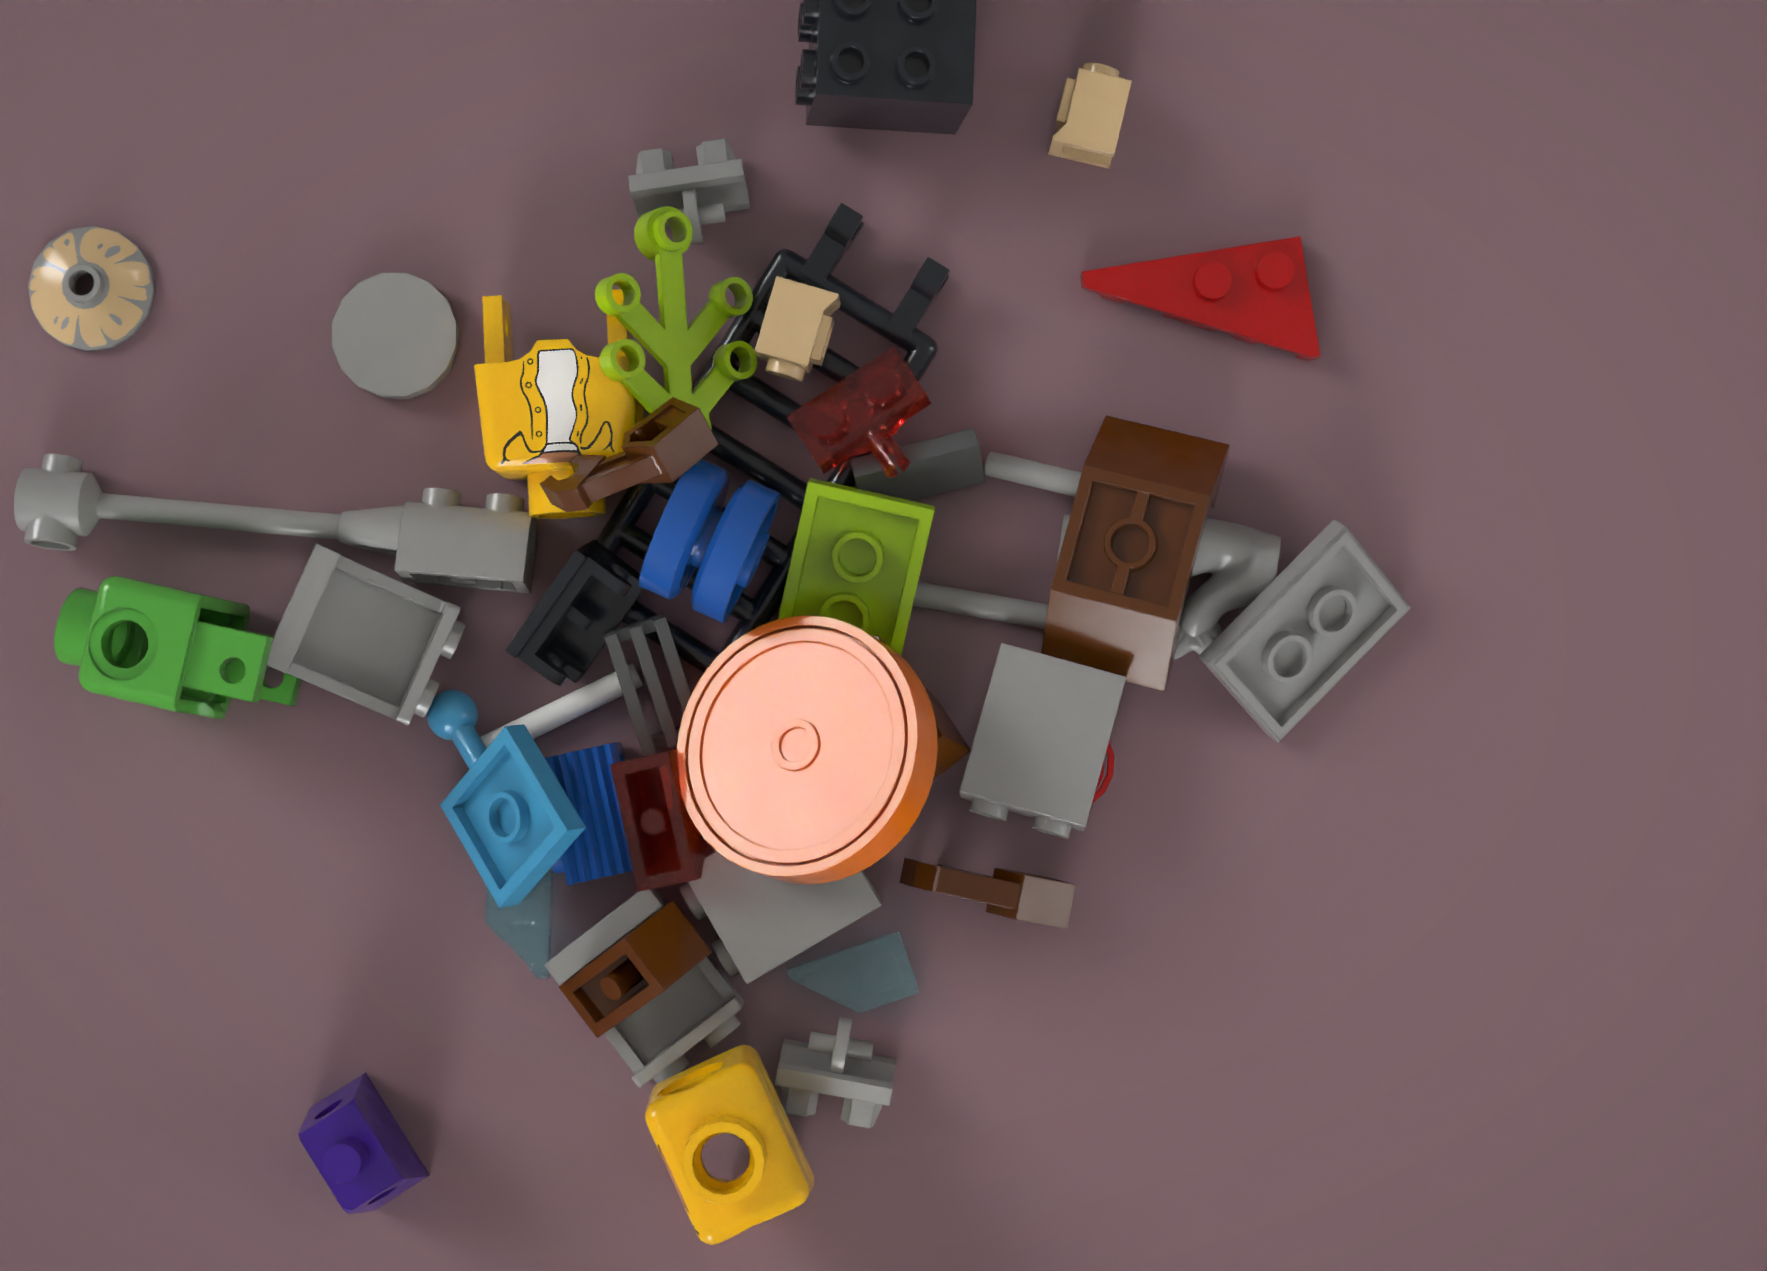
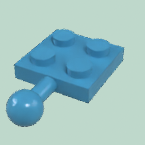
[426,689,586,908]

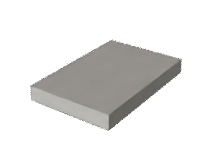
[1198,520,1411,743]

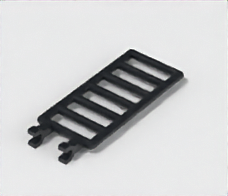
[596,203,950,673]

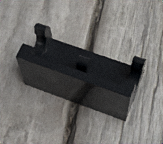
[506,539,645,686]

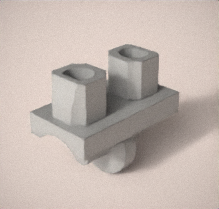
[628,138,751,245]
[774,1017,896,1129]

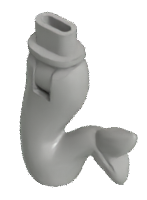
[1057,514,1281,660]

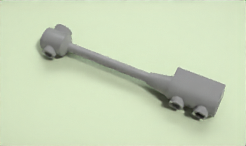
[14,454,537,594]

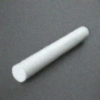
[481,663,644,748]

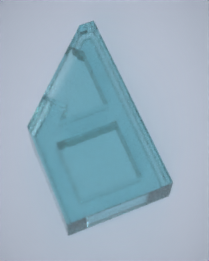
[485,867,554,979]
[788,930,920,1013]

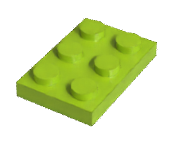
[778,478,935,656]

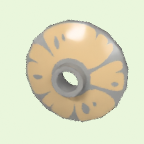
[28,226,156,352]

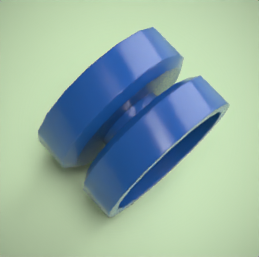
[638,459,781,623]

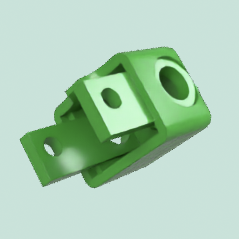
[54,576,302,719]

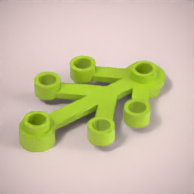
[595,206,757,429]

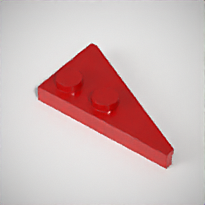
[1080,236,1321,361]

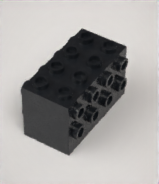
[795,0,977,135]

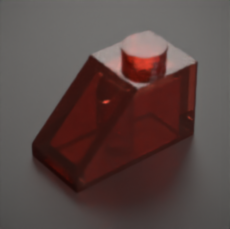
[610,749,707,892]

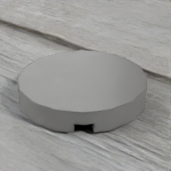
[332,273,460,399]

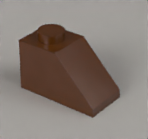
[559,900,711,1038]

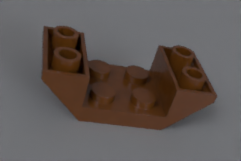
[1041,415,1230,692]

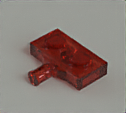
[786,346,931,478]

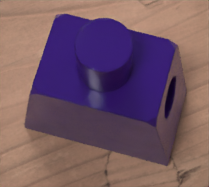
[298,1072,429,1214]

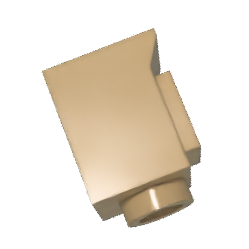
[1048,63,1132,169]
[754,276,841,382]

